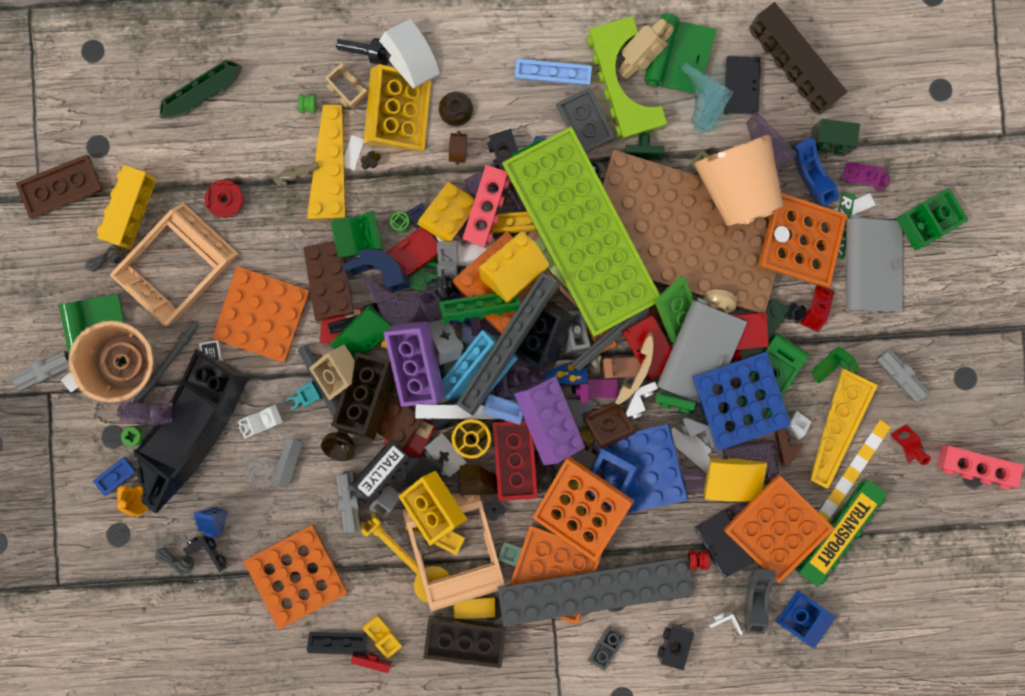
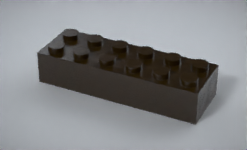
[749,2,848,115]

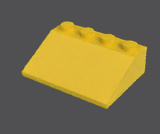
[363,64,431,151]

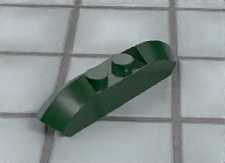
[160,60,242,119]

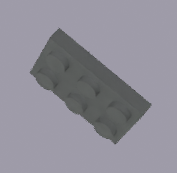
[556,87,615,153]

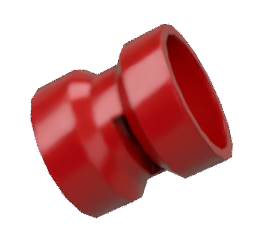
[688,550,710,570]

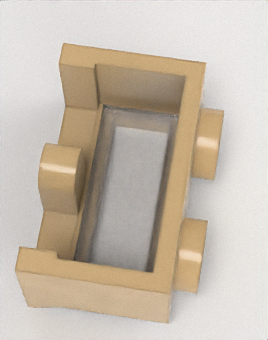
[325,63,368,110]

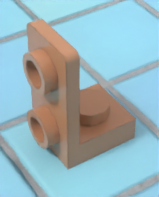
[602,357,641,379]

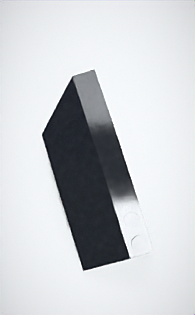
[133,349,249,513]

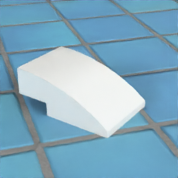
[379,19,440,89]

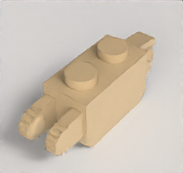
[618,19,674,79]

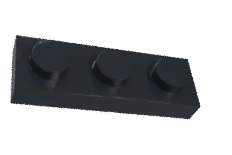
[307,632,368,655]

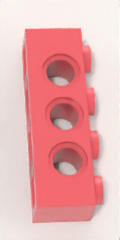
[463,165,510,248]
[937,445,1024,490]

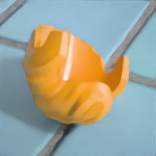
[116,484,148,517]

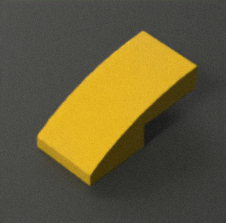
[453,597,495,619]
[362,614,402,659]

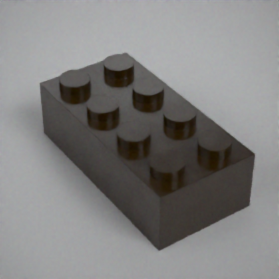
[331,353,395,440]
[423,615,506,668]

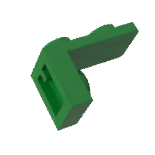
[811,346,859,383]

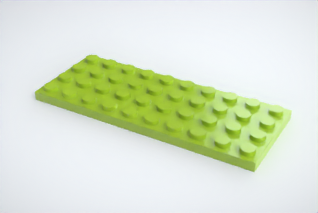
[502,126,660,337]

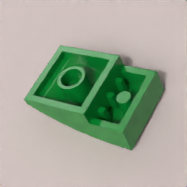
[896,188,968,251]

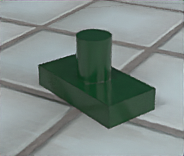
[624,133,664,160]

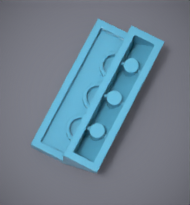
[442,330,518,401]

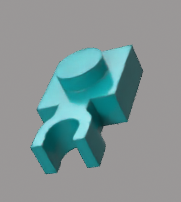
[286,381,323,411]

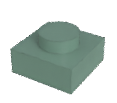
[498,541,522,567]

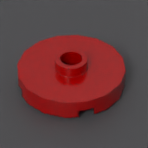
[205,180,244,218]

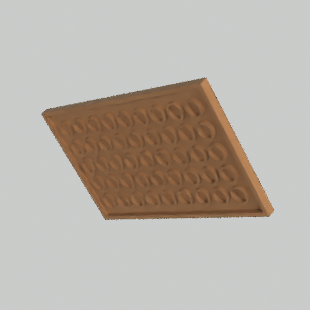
[602,150,792,313]

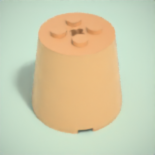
[694,134,783,226]
[69,321,155,402]

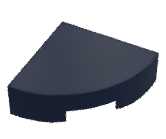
[406,203,425,229]

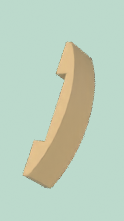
[615,331,654,405]

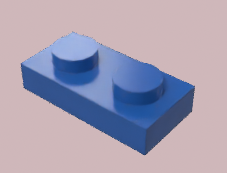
[93,457,137,496]

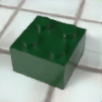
[811,119,860,156]

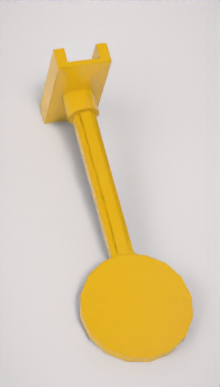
[361,511,450,603]

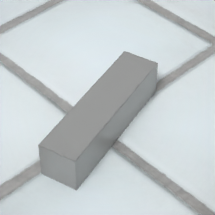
[272,437,303,488]

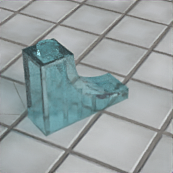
[678,62,733,134]

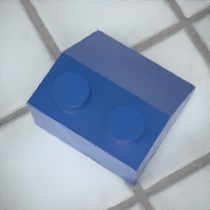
[776,590,836,649]

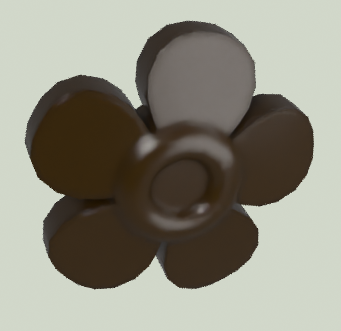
[360,151,381,170]

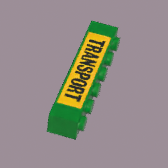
[795,479,887,587]

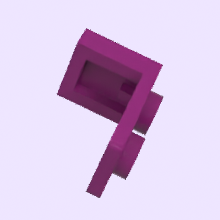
[842,163,890,192]
[576,378,618,403]

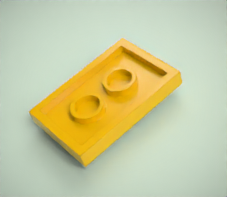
[417,182,475,242]

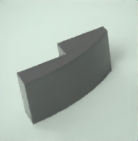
[587,626,625,671]

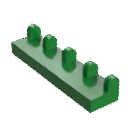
[439,293,521,325]

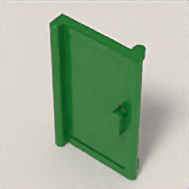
[330,306,393,359]

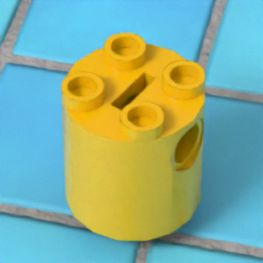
[452,419,492,459]

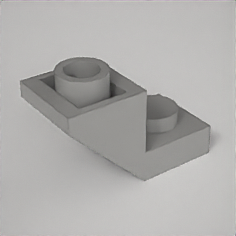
[679,417,715,448]

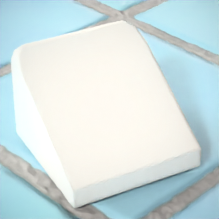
[785,411,812,440]

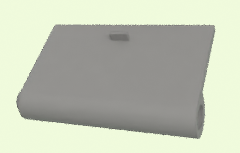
[846,215,902,312]
[657,298,747,404]

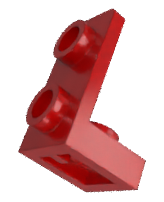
[800,285,834,332]

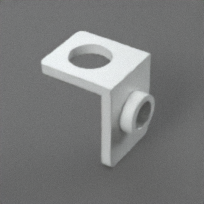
[707,611,743,635]

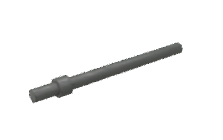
[124,322,199,418]

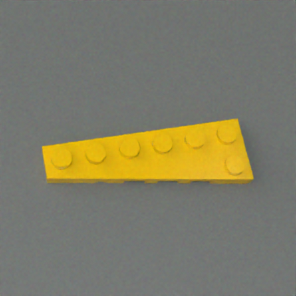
[307,105,346,220]
[809,369,878,489]

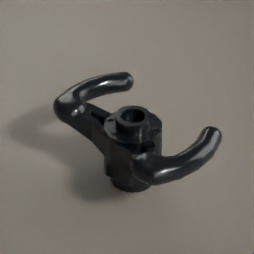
[426,269,460,301]

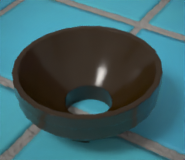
[439,92,473,127]
[321,431,356,461]

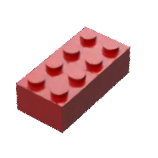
[493,420,537,501]

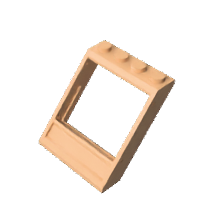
[110,202,239,327]
[402,493,505,612]

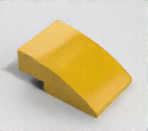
[703,457,767,502]

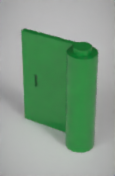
[644,13,716,95]
[58,294,127,364]

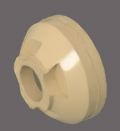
[702,289,738,314]

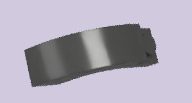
[745,568,776,634]

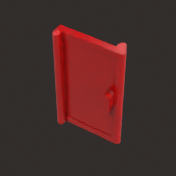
[386,227,438,278]
[732,312,769,350]
[622,314,672,380]

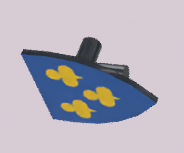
[542,362,588,394]

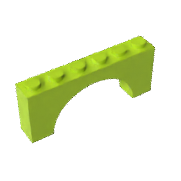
[586,16,667,141]

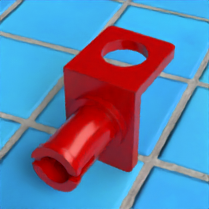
[891,425,931,466]

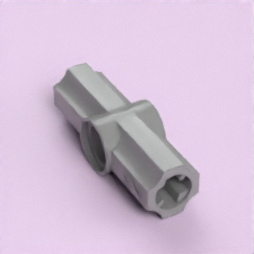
[876,348,929,402]
[12,351,69,391]
[336,473,361,533]

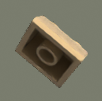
[309,344,355,401]

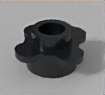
[785,302,806,323]
[483,498,506,521]

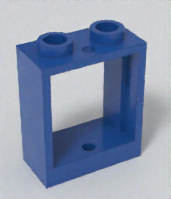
[587,447,641,509]

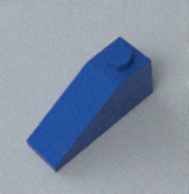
[193,507,228,538]

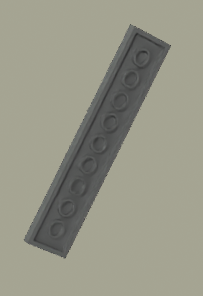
[497,556,694,627]

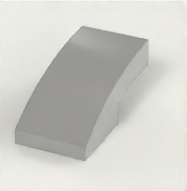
[437,241,458,279]

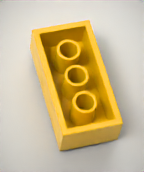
[97,165,157,250]

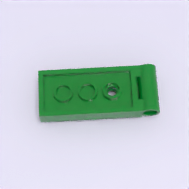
[724,333,809,425]

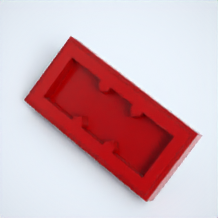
[351,653,392,673]

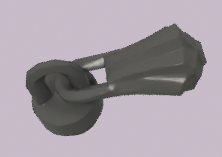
[85,245,124,272]
[155,548,194,575]

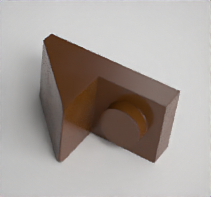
[774,428,804,467]

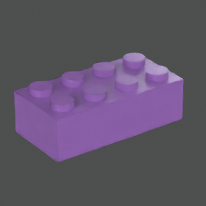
[384,321,445,407]
[514,376,585,465]

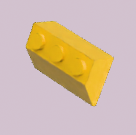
[479,231,550,303]
[398,471,468,545]

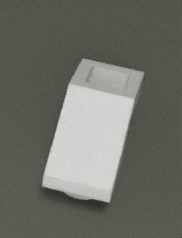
[625,382,658,419]
[238,405,283,439]

